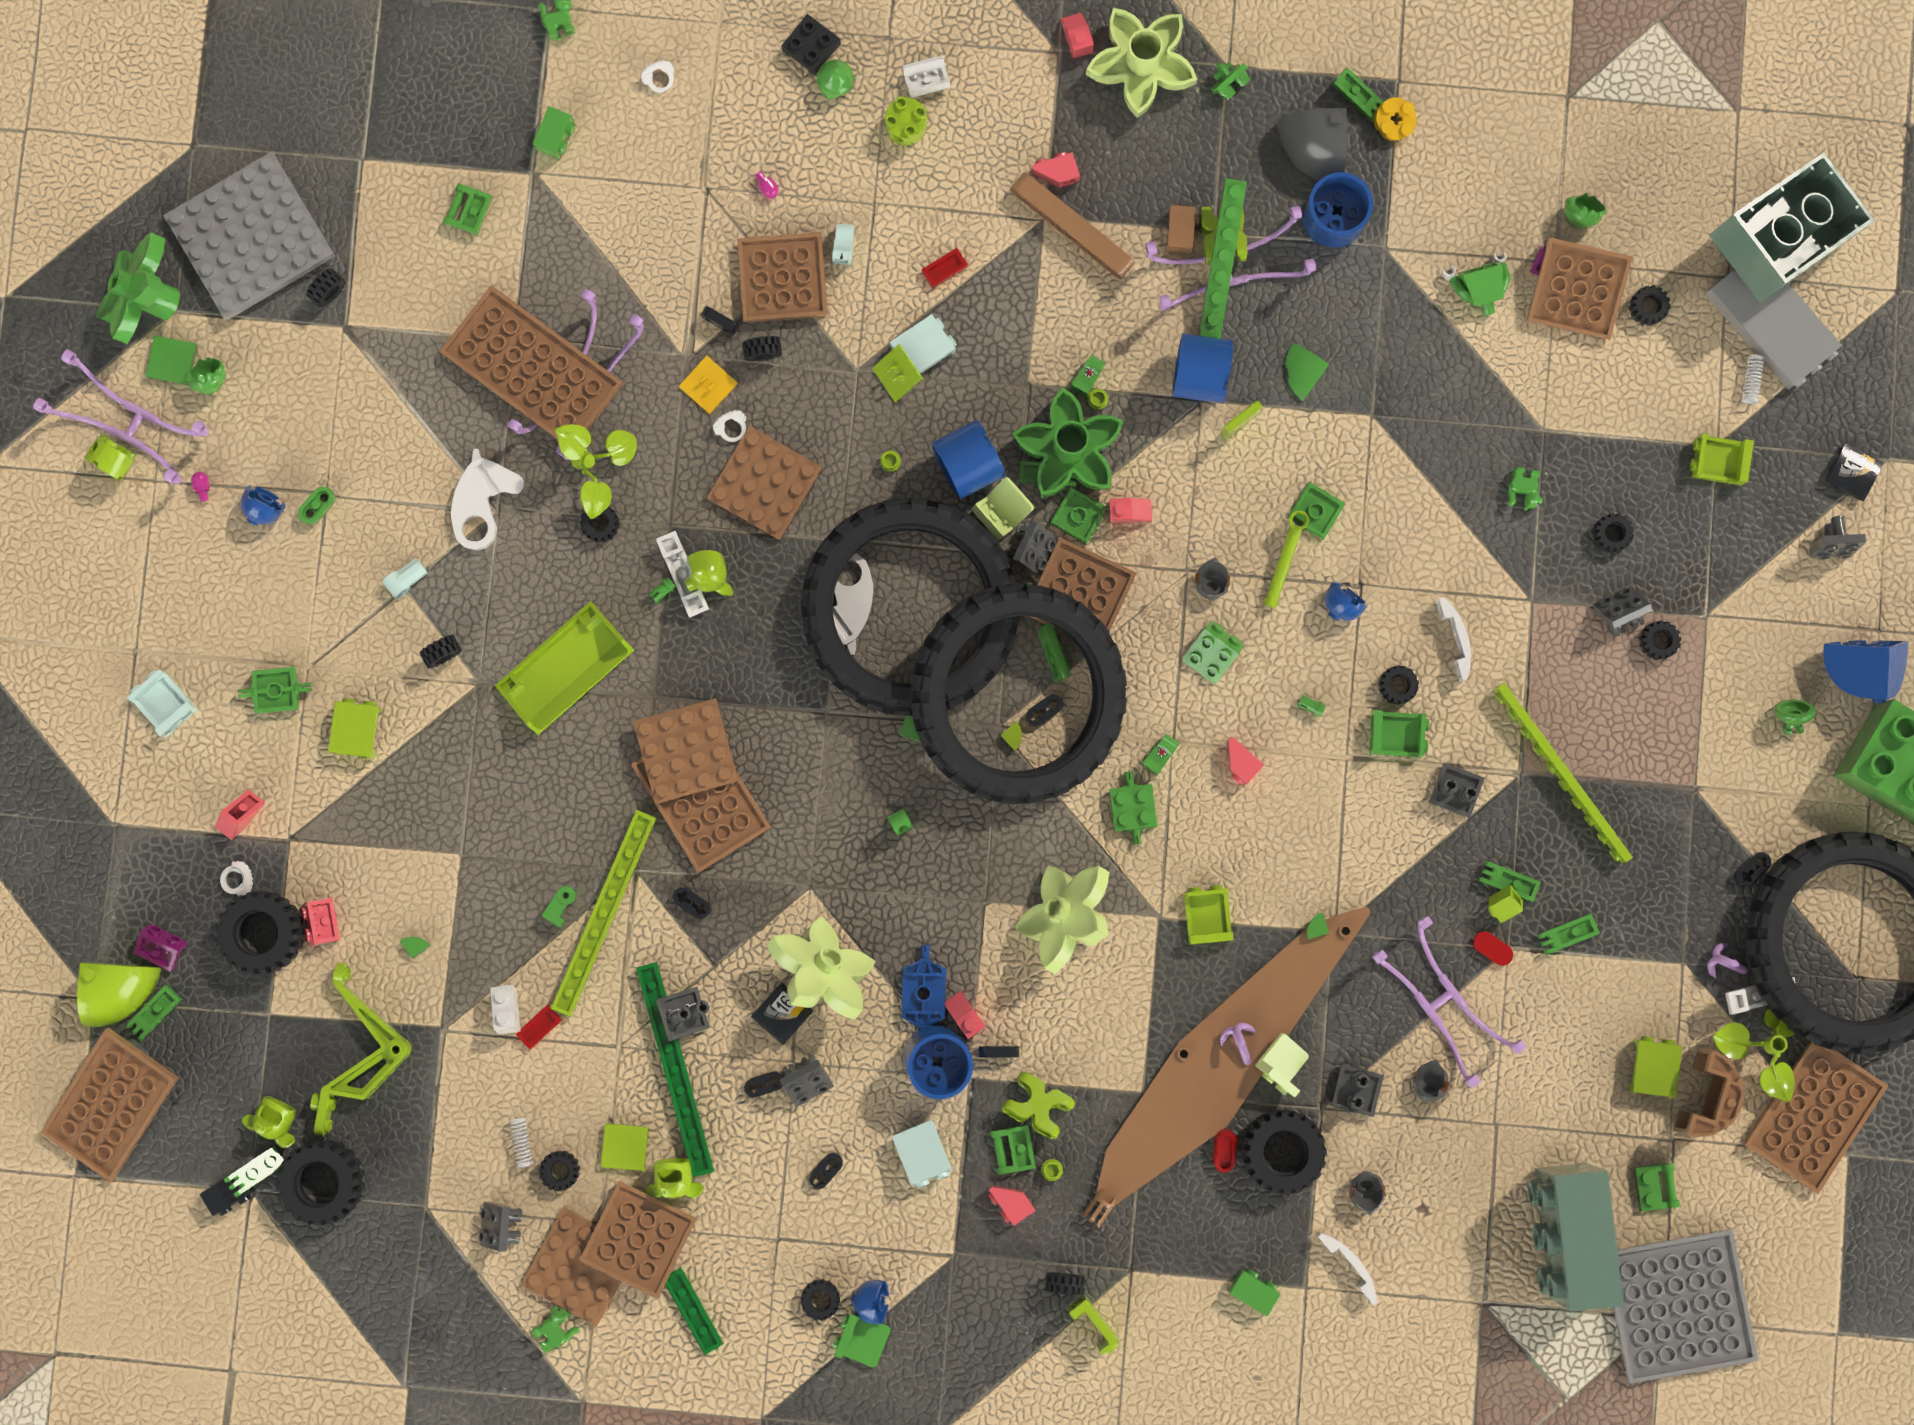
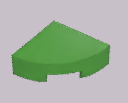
[1307,913,1329,940]
[400,937,431,958]

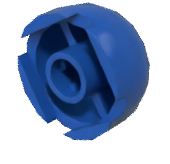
[240,485,285,525]
[1324,581,1368,621]
[851,1280,889,1325]

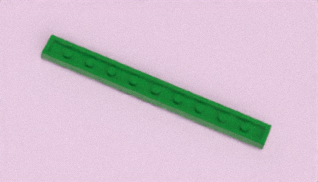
[636,962,715,1177]

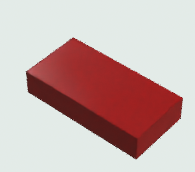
[921,248,968,289]
[516,1004,563,1050]

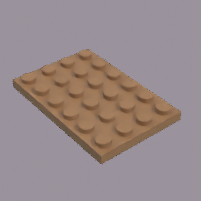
[631,757,772,873]
[40,1028,179,1183]
[1743,1041,1888,1194]

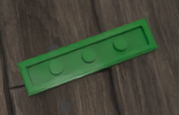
[665,1267,724,1355]

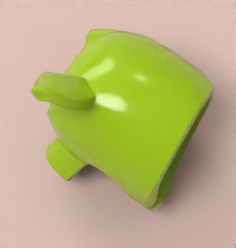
[685,550,733,596]
[241,1096,297,1148]
[645,1158,704,1198]

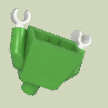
[1443,252,1511,315]

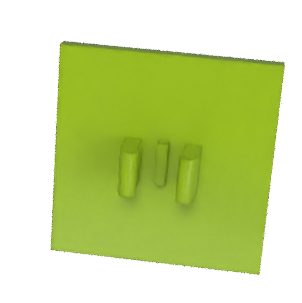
[872,344,924,403]

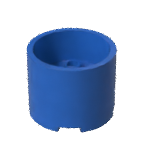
[1303,172,1373,248]
[1172,333,1233,404]
[931,419,1005,500]
[903,1025,973,1099]

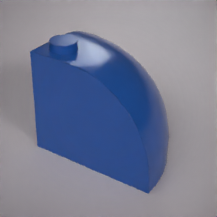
[1823,640,1908,703]

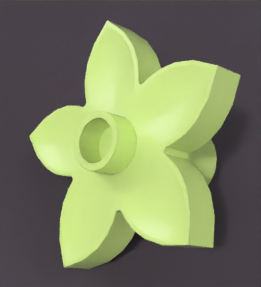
[1086,8,1197,118]
[1014,866,1109,974]
[767,917,876,1020]

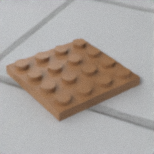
[737,232,828,323]
[1526,237,1633,340]
[707,426,823,541]
[1027,537,1137,635]
[633,698,739,804]
[579,1181,697,1299]
[521,1207,621,1327]

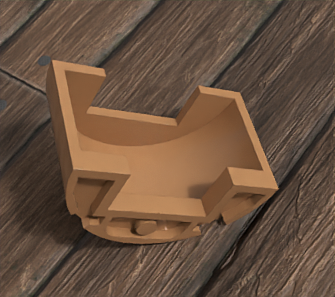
[1673,1048,1744,1137]

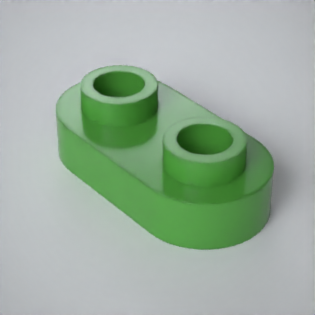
[298,486,335,525]

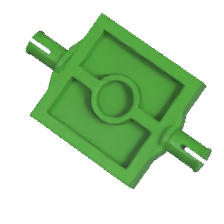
[238,667,312,714]
[1109,771,1157,845]

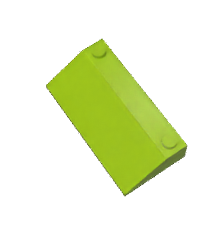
[495,601,634,735]

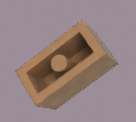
[1166,205,1199,254]

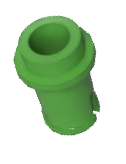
[648,577,676,603]
[1297,695,1326,717]

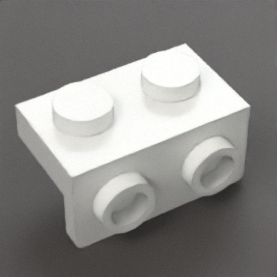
[902,56,951,98]

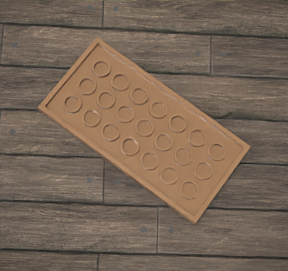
[439,285,624,440]

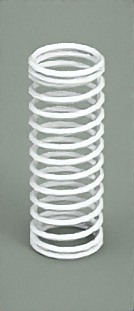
[1742,355,1765,404]
[509,1118,533,1168]

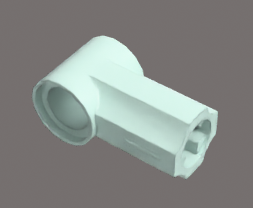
[382,558,428,599]

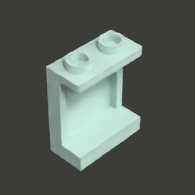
[890,314,957,374]
[127,670,198,738]
[892,1120,953,1189]

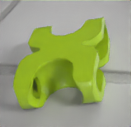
[1201,206,1247,264]
[1002,1072,1075,1139]

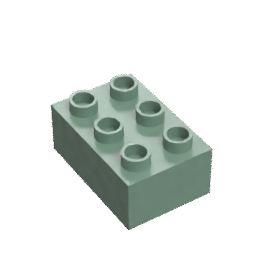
[1709,152,1875,303]
[1527,1163,1624,1312]

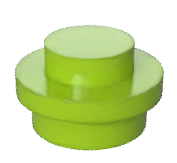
[1087,389,1109,410]
[880,451,901,472]
[1041,1159,1063,1181]

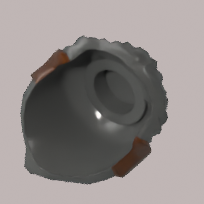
[1195,558,1231,600]
[1412,1060,1449,1103]
[1349,1170,1386,1215]

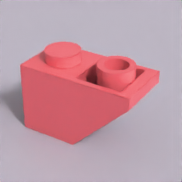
[1032,152,1080,188]
[988,1185,1035,1225]

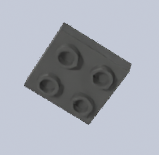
[1809,516,1866,560]
[1008,521,1059,577]
[1593,586,1653,636]
[1429,763,1485,818]
[656,987,710,1041]
[779,1054,834,1106]
[1330,1064,1384,1117]
[479,1202,523,1252]

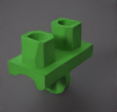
[1210,62,1250,100]

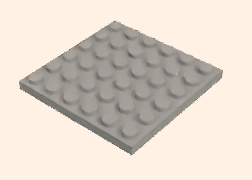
[163,151,335,321]
[1613,1229,1758,1384]

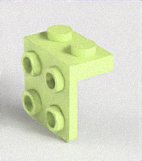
[971,477,1034,541]
[1255,1033,1309,1097]

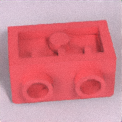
[300,898,340,946]

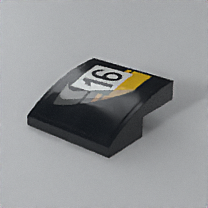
[1825,442,1883,502]
[751,982,814,1045]

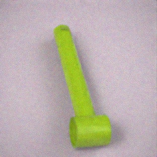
[1263,511,1309,609]

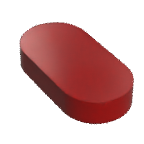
[1473,932,1513,966]
[1213,1129,1237,1173]

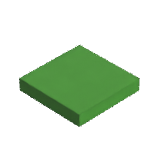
[146,335,198,386]
[1287,482,1346,540]
[1050,487,1108,545]

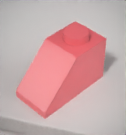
[1061,13,1094,59]
[1108,498,1152,524]
[1227,737,1264,785]
[215,789,265,840]
[945,991,986,1039]

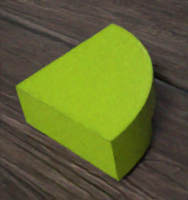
[1000,721,1022,751]

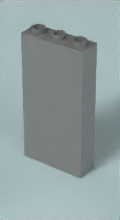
[1705,269,1842,389]

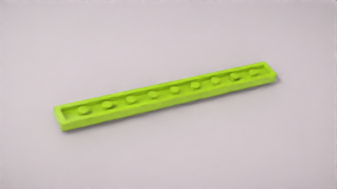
[1493,683,1633,863]
[551,810,657,1017]

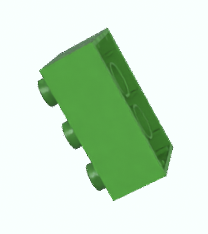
[1833,699,1914,825]

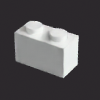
[490,985,521,1035]

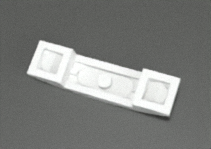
[656,531,709,618]
[1436,597,1471,682]
[1725,977,1796,1015]
[1316,1231,1377,1305]

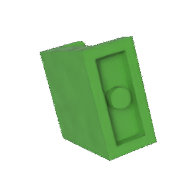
[1369,710,1429,757]

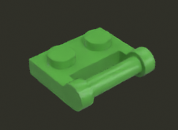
[442,183,493,236]
[990,1125,1036,1175]
[1633,1163,1680,1211]

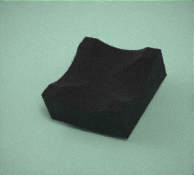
[781,14,841,76]

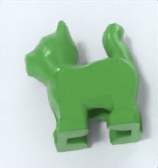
[538,0,575,41]
[1507,467,1543,510]
[532,1306,580,1352]

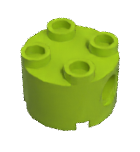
[885,96,927,146]
[84,433,136,481]

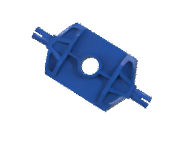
[901,945,946,1030]

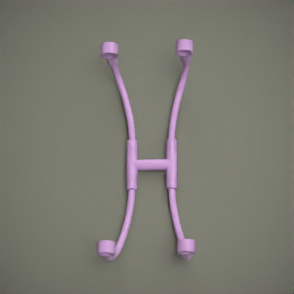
[1145,206,1316,310]
[507,289,644,460]
[33,349,209,484]
[1372,916,1526,1089]

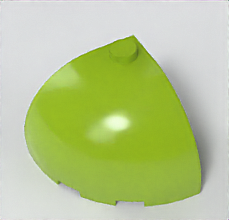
[77,962,161,1027]

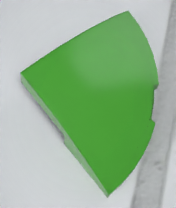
[1285,343,1329,402]

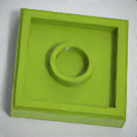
[1220,401,1263,440]
[601,1123,649,1171]

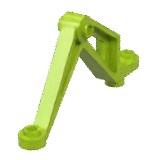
[310,962,412,1137]

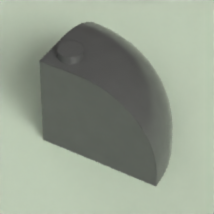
[1276,108,1347,181]

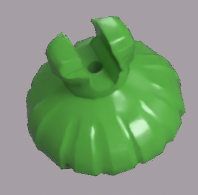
[1774,699,1816,735]

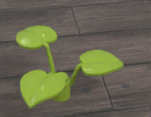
[554,424,637,519]
[1713,1009,1795,1102]

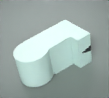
[832,223,854,265]

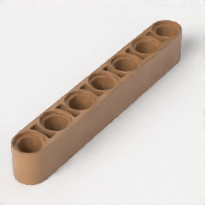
[1010,172,1135,280]

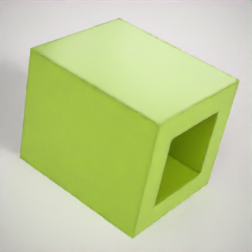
[1488,885,1523,923]

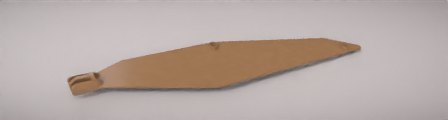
[1081,907,1370,1228]

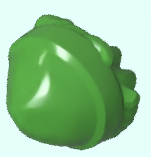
[816,59,855,99]
[1563,192,1607,229]
[184,357,226,395]

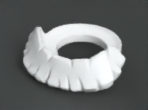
[641,60,675,93]
[713,410,746,442]
[220,861,253,896]

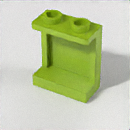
[1690,433,1754,486]
[328,698,382,759]
[1184,885,1234,944]
[1628,1036,1682,1098]
[1067,1293,1119,1355]

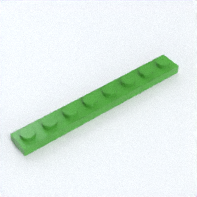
[1199,178,1247,339]

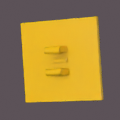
[678,356,738,414]

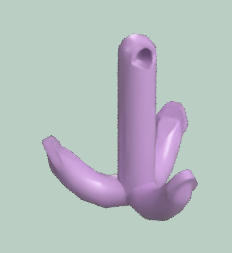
[1707,943,1748,979]
[1220,1022,1256,1065]

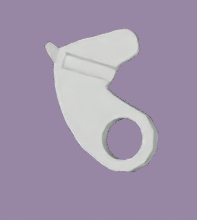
[451,449,524,551]
[833,553,874,655]

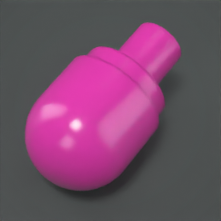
[755,171,779,199]
[191,472,210,502]

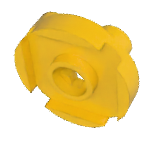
[1374,97,1416,141]

